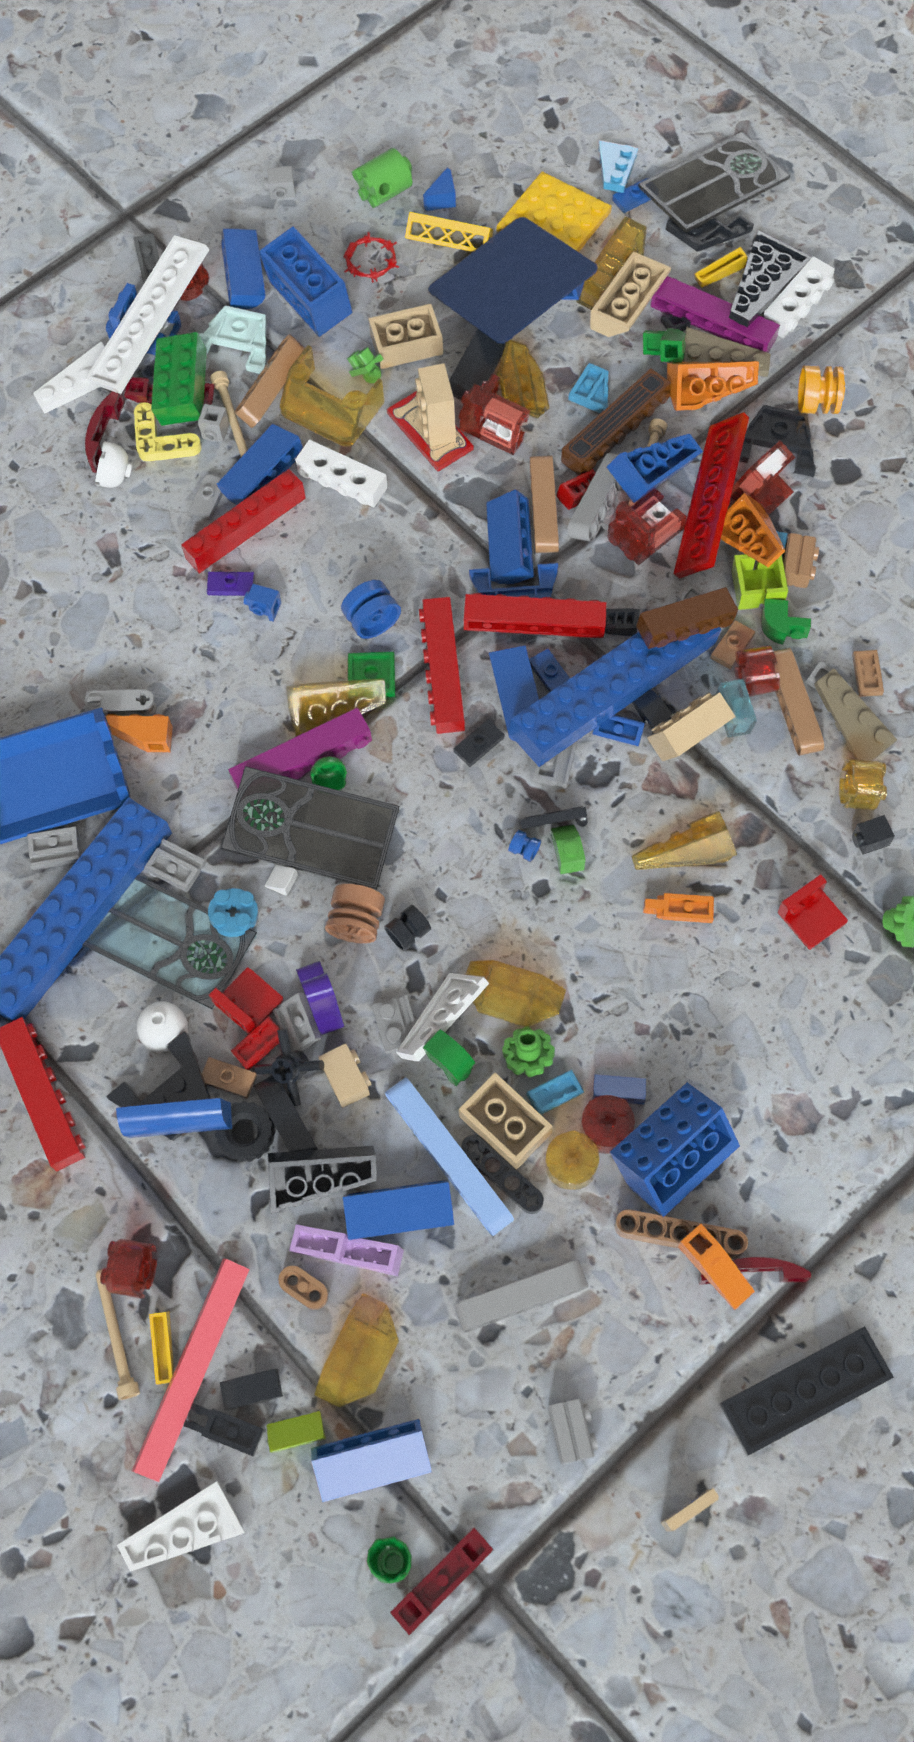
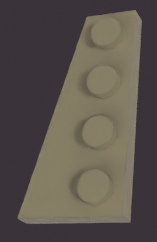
[683,327,771,377]
[814,668,897,770]

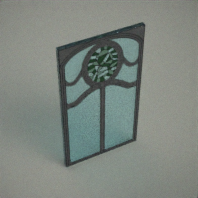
[82,875,258,1010]

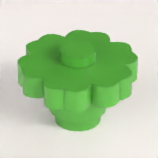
[883,896,914,947]
[502,1027,555,1077]

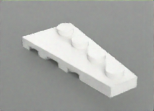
[33,342,105,414]
[396,973,489,1062]
[117,1481,246,1571]

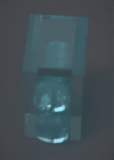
[716,679,757,738]

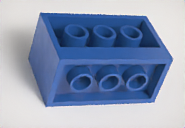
[259,226,353,337]
[610,1082,740,1217]

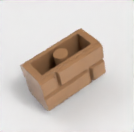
[783,533,819,588]

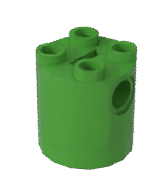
[352,148,413,208]

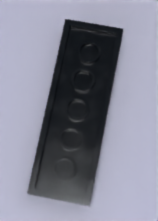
[719,1326,894,1456]

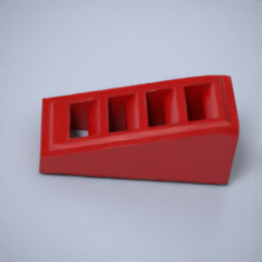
[556,469,596,510]

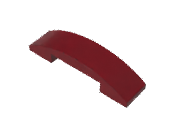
[124,377,215,405]
[85,391,125,473]
[698,1257,811,1285]
[390,1527,494,1635]

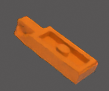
[643,893,714,923]

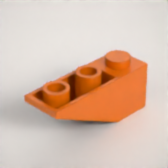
[105,714,173,752]
[678,1224,755,1310]

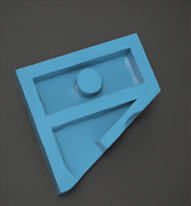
[568,363,608,414]

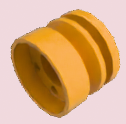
[798,365,845,414]

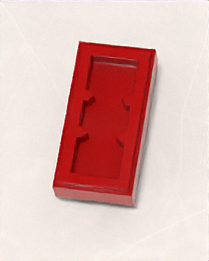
[231,1016,280,1070]

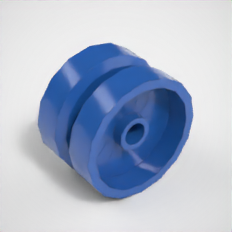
[341,580,401,639]

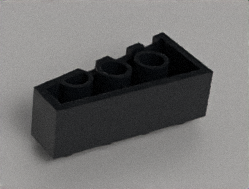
[268,1146,377,1214]

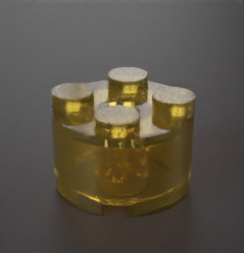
[839,759,887,810]
[545,1130,600,1190]

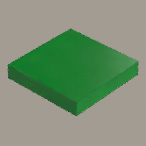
[348,651,395,698]

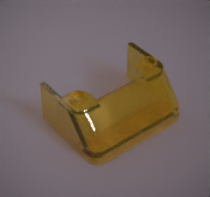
[279,345,384,446]

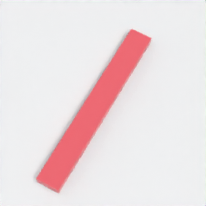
[132,1258,250,1482]

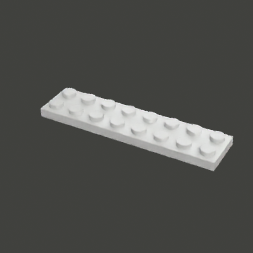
[86,235,209,394]

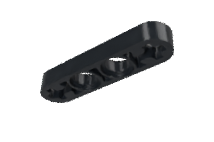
[461,1135,544,1214]

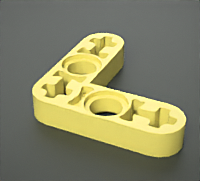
[134,402,202,461]

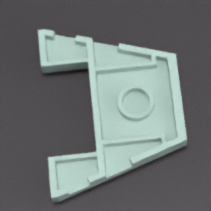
[199,306,267,374]

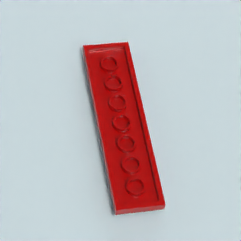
[673,412,749,578]

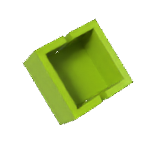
[731,554,788,610]

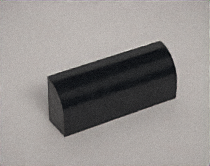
[449,329,512,402]

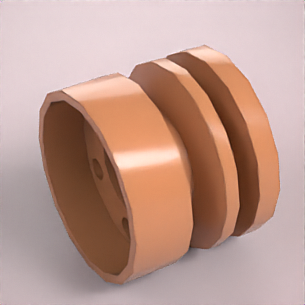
[325,884,385,943]

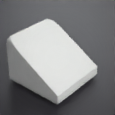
[265,865,298,896]

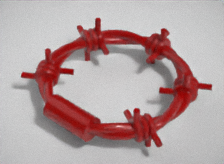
[343,232,399,283]

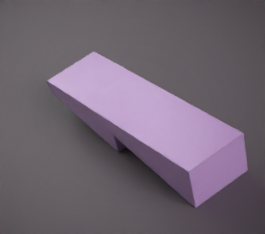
[289,1225,404,1276]

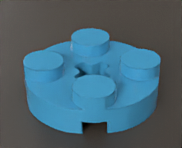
[208,888,258,937]

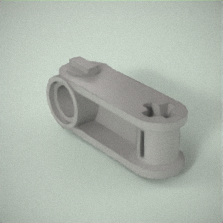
[84,689,157,716]

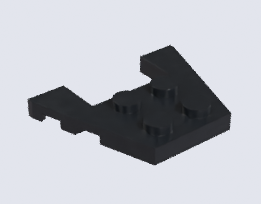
[665,182,754,252]
[739,405,816,477]
[106,1031,211,1141]

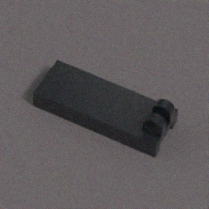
[518,806,588,829]

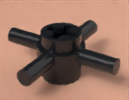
[254,1028,324,1107]

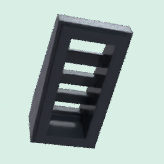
[605,608,640,637]

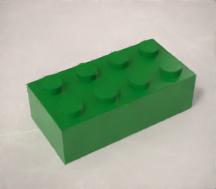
[151,332,207,426]

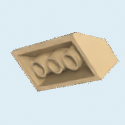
[590,251,671,337]

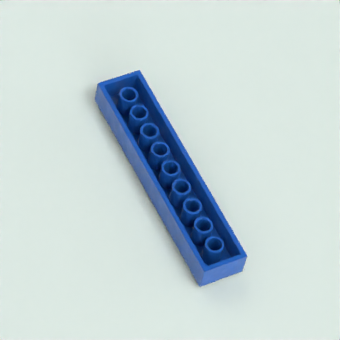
[508,597,721,767]
[0,797,172,1022]

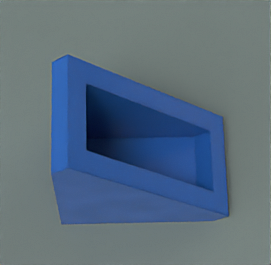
[423,168,456,211]

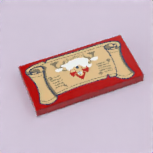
[387,391,474,472]

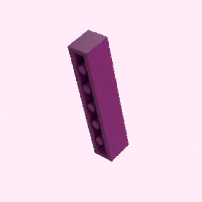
[650,276,780,353]
[228,708,372,800]

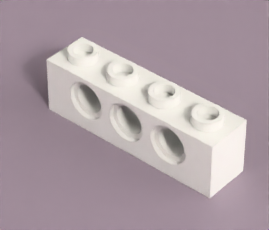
[763,256,835,338]
[295,440,388,507]

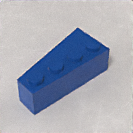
[606,433,703,503]

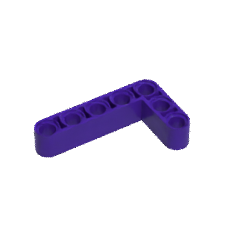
[296,961,344,1036]

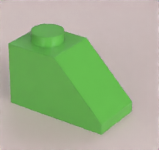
[550,824,586,875]

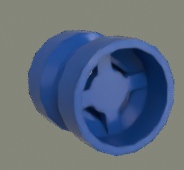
[508,830,541,862]

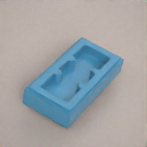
[526,1069,584,1115]

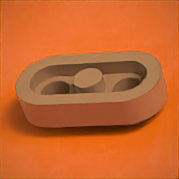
[278,1266,329,1310]

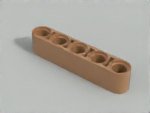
[234,334,307,428]
[530,456,559,553]
[765,648,824,756]
[615,1210,748,1258]

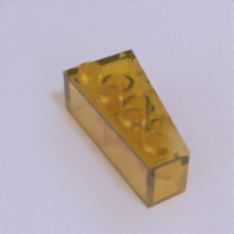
[576,216,647,310]

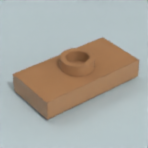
[711,620,755,670]
[852,650,884,697]
[202,1057,257,1099]

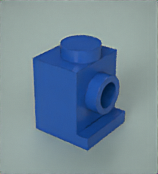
[244,584,282,622]

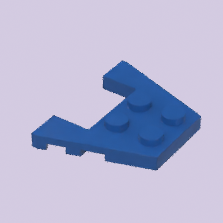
[469,563,558,633]

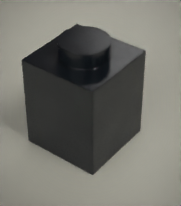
[852,815,895,855]

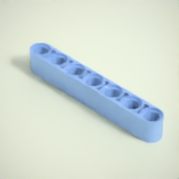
[384,1077,514,1236]

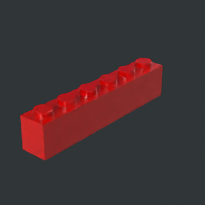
[181,469,306,574]
[464,593,606,638]
[419,597,465,734]
[0,1017,86,1172]

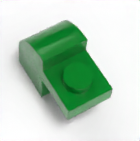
[643,328,685,363]
[761,599,811,645]
[423,1029,475,1087]

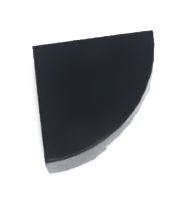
[661,314,691,331]

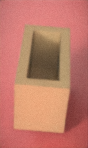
[318,1044,371,1108]

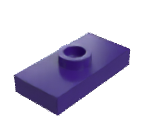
[207,572,255,596]

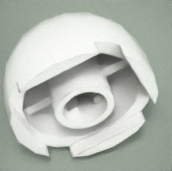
[95,441,132,488]
[136,1001,189,1054]

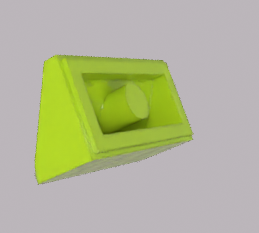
[266,1411,326,1453]

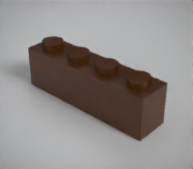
[636,587,738,649]

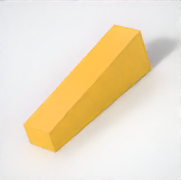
[694,247,747,288]
[149,1311,174,1385]

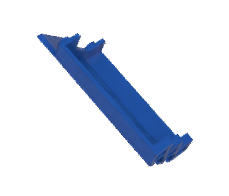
[0,707,131,844]

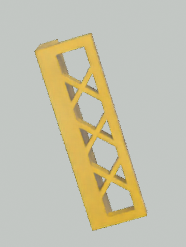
[405,212,494,252]

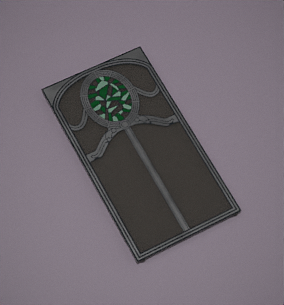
[638,132,790,233]
[220,766,400,890]

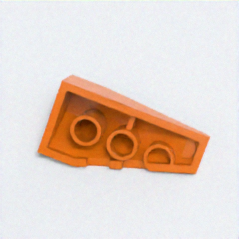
[667,361,759,411]
[721,493,785,567]

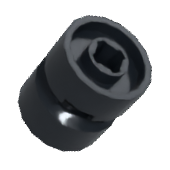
[384,905,431,951]

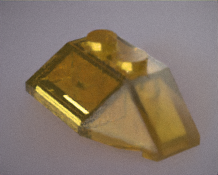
[498,340,550,419]
[465,960,566,1027]
[314,1293,399,1407]

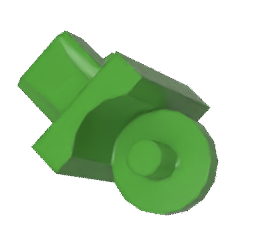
[347,347,384,384]

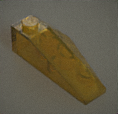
[286,679,386,737]
[631,811,737,870]

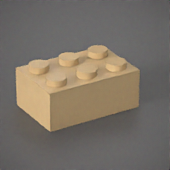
[368,304,443,369]
[415,363,456,446]
[647,692,736,761]
[458,1073,553,1170]

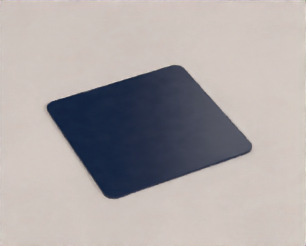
[428,217,598,343]

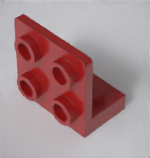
[777,874,848,950]
[209,967,284,1034]

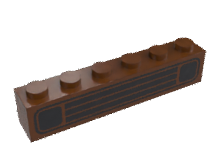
[561,368,671,476]

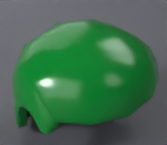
[310,756,347,795]
[367,1537,412,1584]

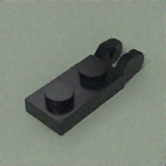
[183,1403,265,1457]

